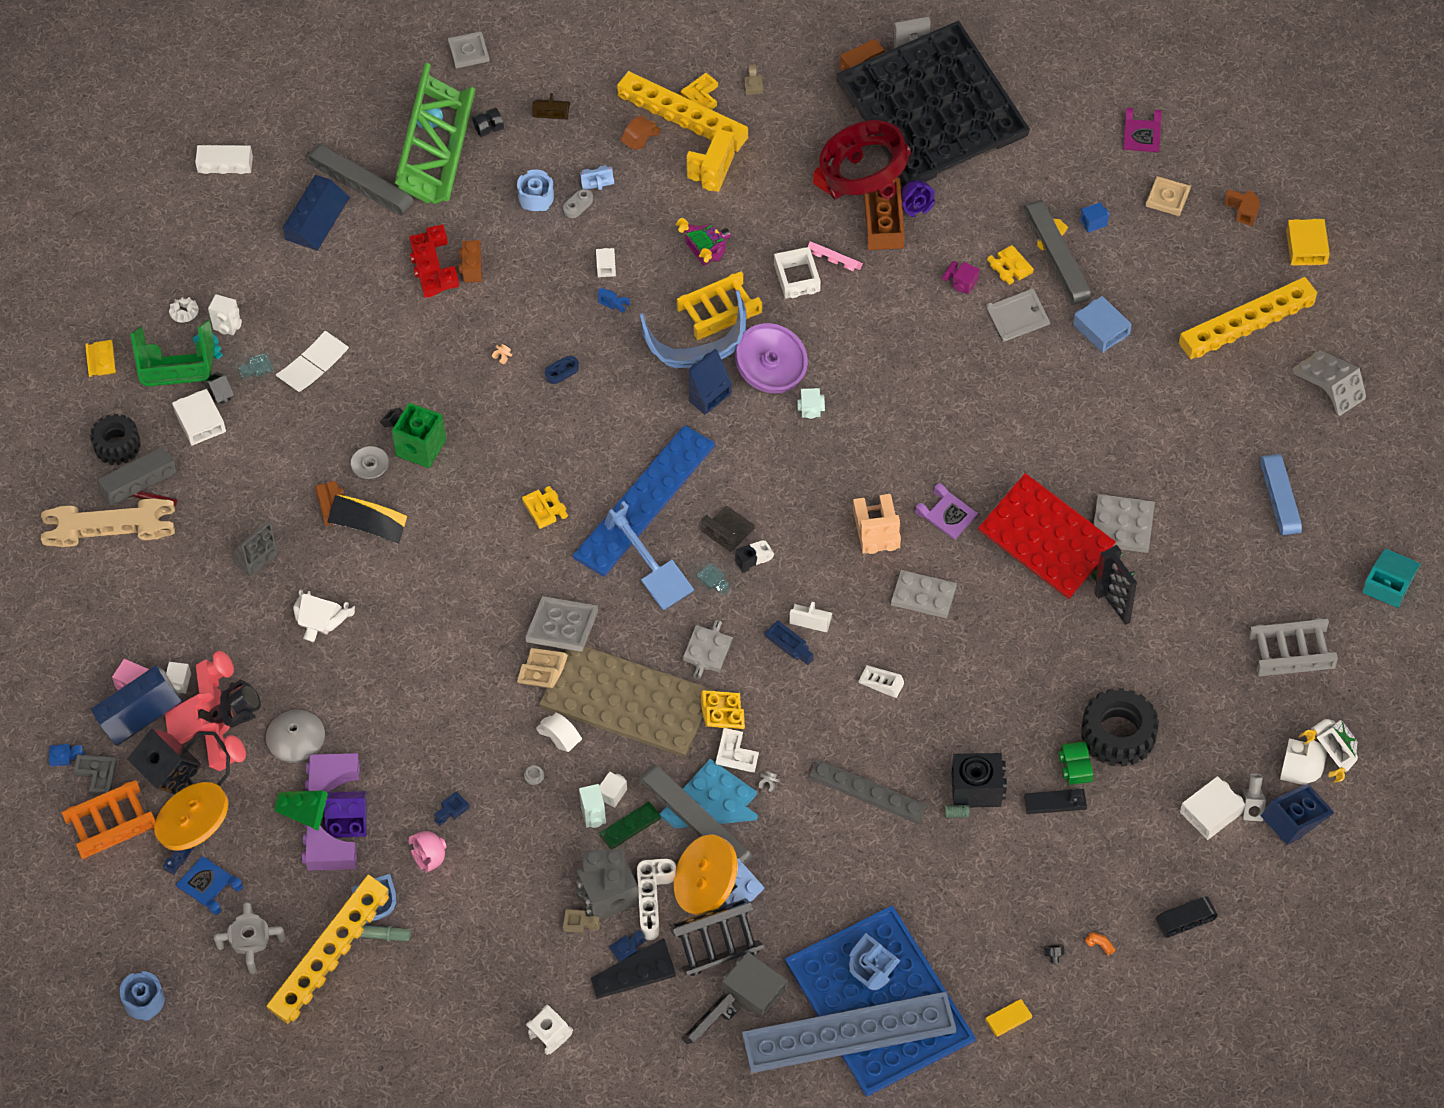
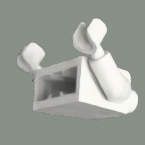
[293,590,355,642]

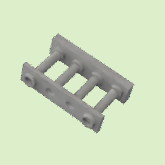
[1249,618,1338,677]

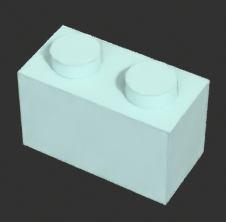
[579,784,606,828]

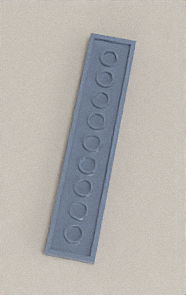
[742,992,956,1073]

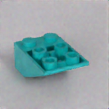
[1363,548,1421,608]

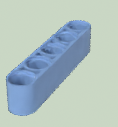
[1260,454,1302,536]

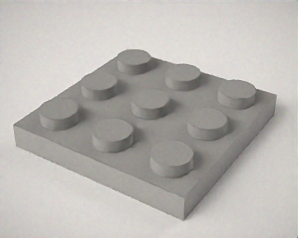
[1094,494,1155,553]
[526,596,598,652]

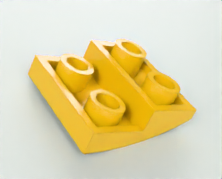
[700,690,745,729]

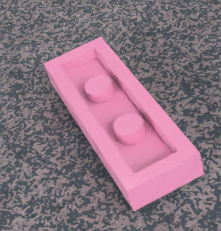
[808,241,863,271]

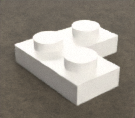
[716,728,759,773]

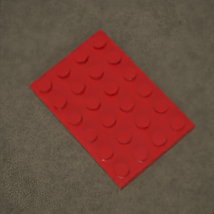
[978,473,1116,599]

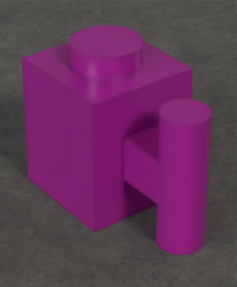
[941,261,980,294]

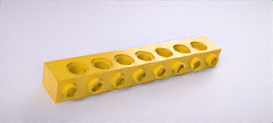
[617,71,748,152]
[1179,277,1317,360]
[267,874,389,1024]

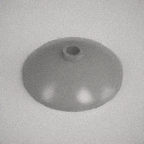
[266,710,325,763]

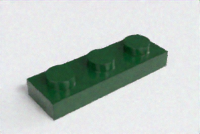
[599,801,661,849]

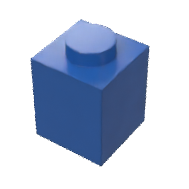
[1080,202,1109,233]

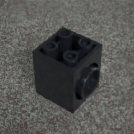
[127,728,201,794]
[951,753,1007,808]

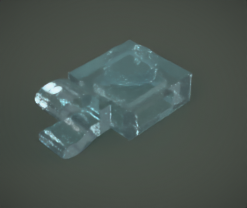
[239,353,274,379]
[697,563,730,596]

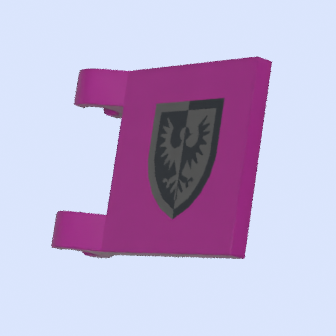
[1123,107,1162,152]

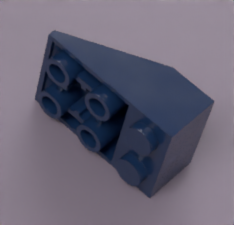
[688,349,732,415]

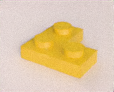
[680,73,718,110]

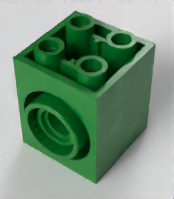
[392,402,446,469]

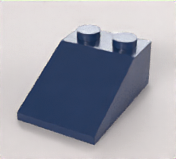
[1260,783,1334,845]

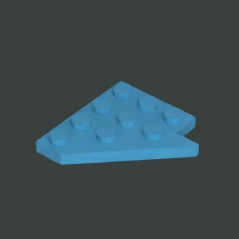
[660,759,758,829]

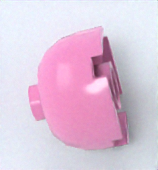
[409,831,446,873]

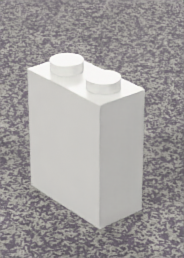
[172,389,226,446]
[1180,776,1245,840]

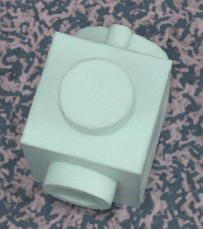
[798,388,825,419]

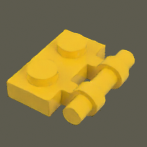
[987,245,1034,285]
[522,486,568,529]

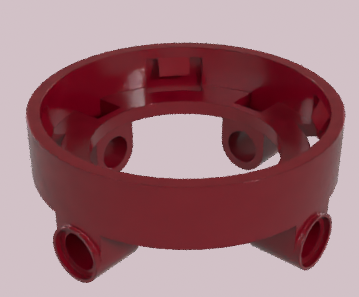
[819,120,911,200]

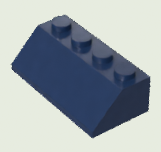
[283,175,349,251]
[91,665,183,746]

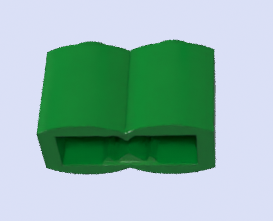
[1058,741,1093,785]

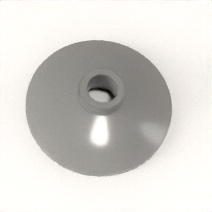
[351,446,389,479]

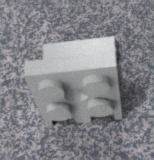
[894,17,930,48]

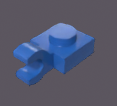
[598,287,630,313]
[49,744,85,766]

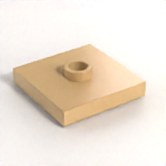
[1146,176,1191,216]

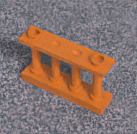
[61,780,156,859]

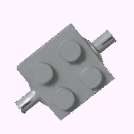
[683,620,733,679]

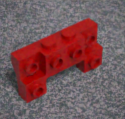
[409,224,459,298]

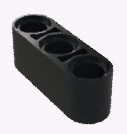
[1155,896,1218,938]

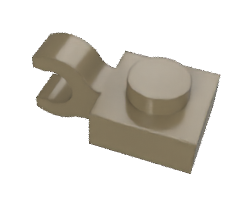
[744,64,763,95]
[563,909,600,933]

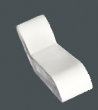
[637,859,676,940]

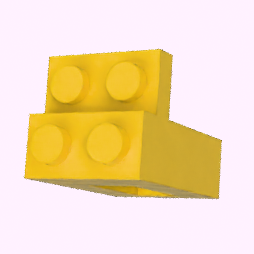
[687,128,734,192]

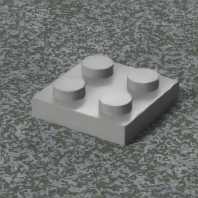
[448,31,490,68]

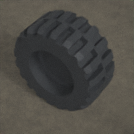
[1081,688,1159,767]

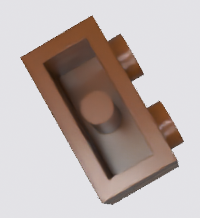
[459,240,482,283]

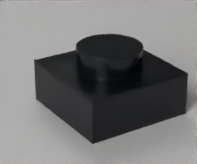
[380,408,403,427]

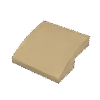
[517,648,568,688]

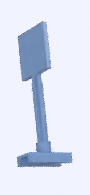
[604,501,694,611]

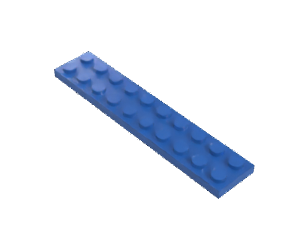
[573,425,715,577]

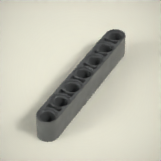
[306,144,414,216]
[1024,200,1091,305]
[639,763,753,865]

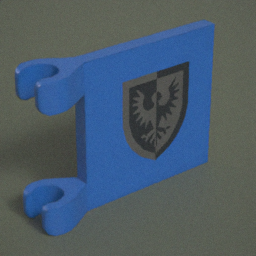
[176,856,243,915]

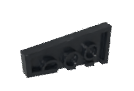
[591,938,676,999]

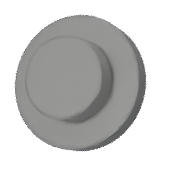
[524,765,544,785]

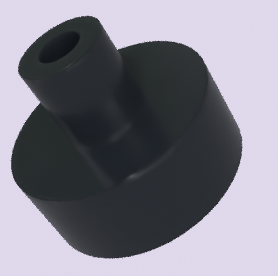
[1043,944,1065,963]

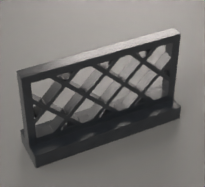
[1094,545,1137,625]

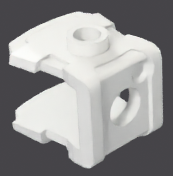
[526,1005,573,1055]

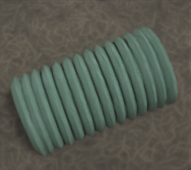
[945,805,969,818]

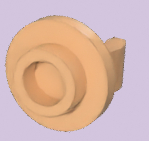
[492,344,512,364]

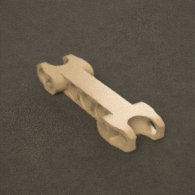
[41,498,175,547]

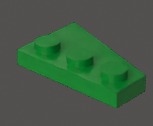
[274,790,328,831]

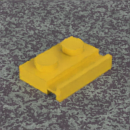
[85,340,116,377]

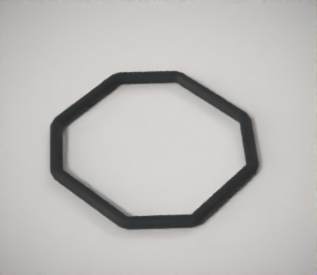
[186,731,230,786]

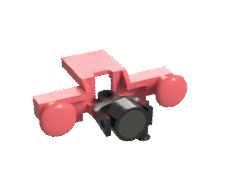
[165,651,261,771]

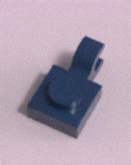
[434,792,469,826]
[609,930,646,962]

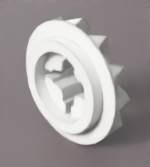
[169,297,199,322]

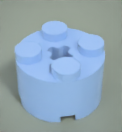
[517,170,554,211]

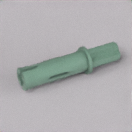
[360,925,411,942]

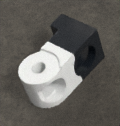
[734,540,774,573]

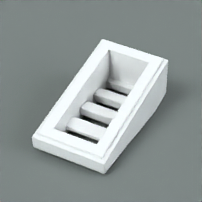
[859,665,904,698]

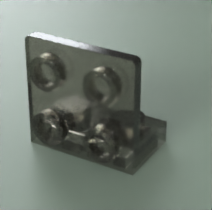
[701,506,755,552]

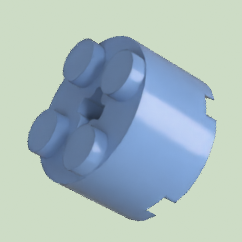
[120,971,165,1021]

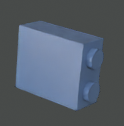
[1073,296,1132,353]

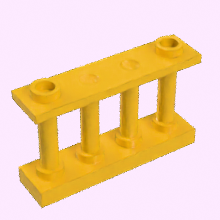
[677,271,762,341]

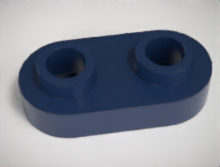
[545,356,579,384]

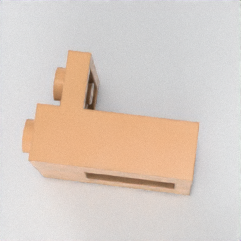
[853,494,901,554]

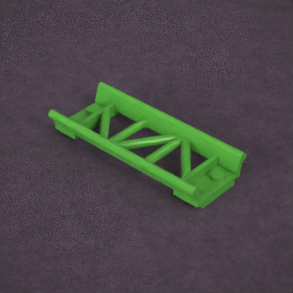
[395,63,476,204]

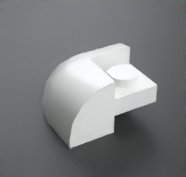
[1280,738,1327,785]

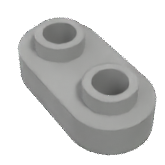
[563,189,593,218]

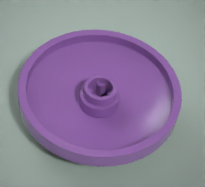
[735,323,808,393]

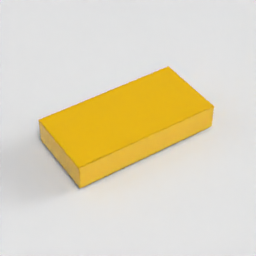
[985,999,1032,1037]

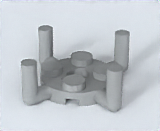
[214,902,286,974]

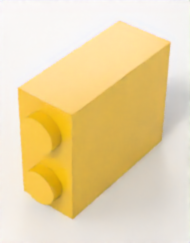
[1286,219,1330,265]

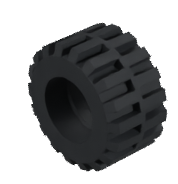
[90,414,141,465]

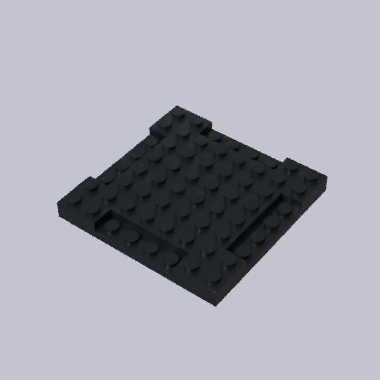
[836,20,1030,186]

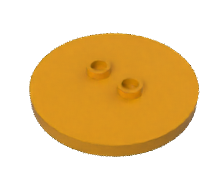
[154,782,228,850]
[674,835,738,915]

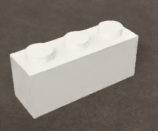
[195,145,253,174]

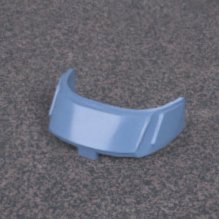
[640,290,746,368]

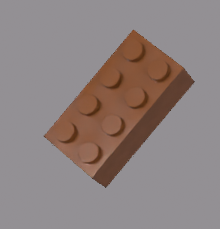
[863,178,905,250]

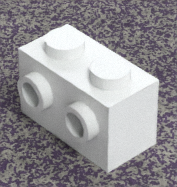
[208,294,242,335]

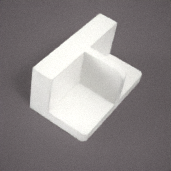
[790,602,832,632]

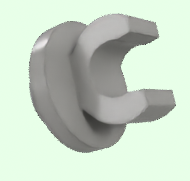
[759,771,779,792]

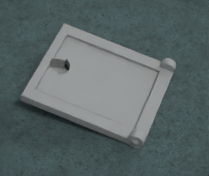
[986,288,1050,342]

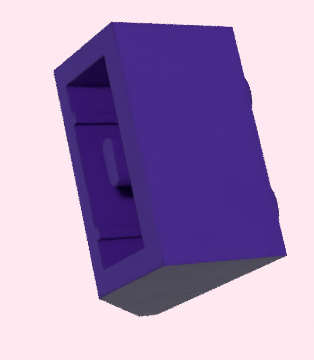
[324,791,367,838]

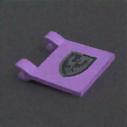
[915,483,978,540]

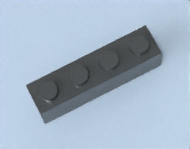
[97,447,176,506]

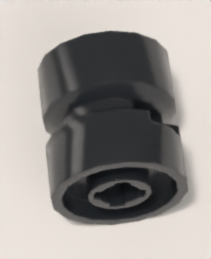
[472,107,504,137]

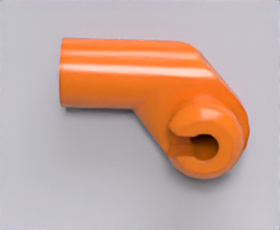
[1085,932,1116,955]

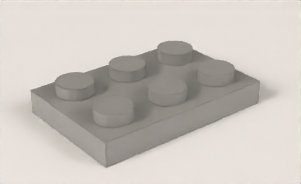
[891,570,957,618]

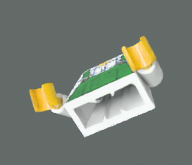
[1299,719,1358,783]

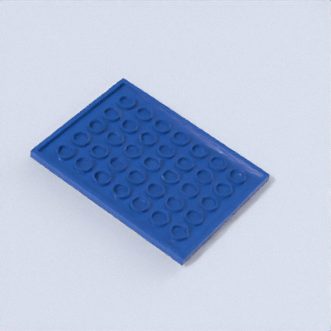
[785,905,976,1097]

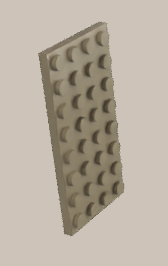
[539,646,715,758]

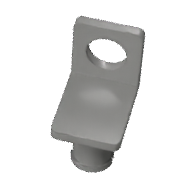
[1242,773,1266,821]

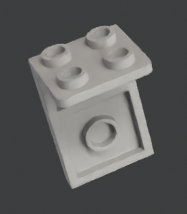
[1292,350,1366,415]

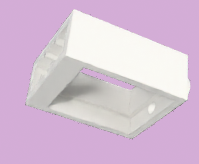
[774,247,820,298]

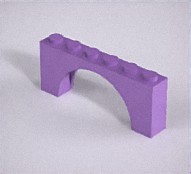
[302,753,360,871]

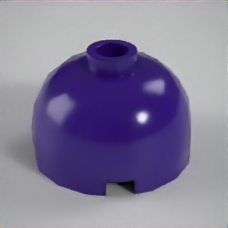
[901,180,935,217]

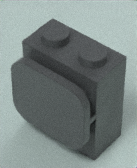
[722,952,787,1018]

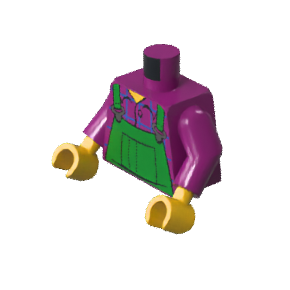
[676,218,731,266]

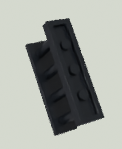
[669,898,764,976]

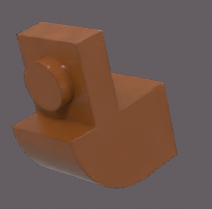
[620,115,661,150]
[1224,189,1260,227]

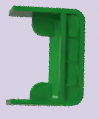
[130,319,215,386]

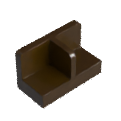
[532,93,570,120]

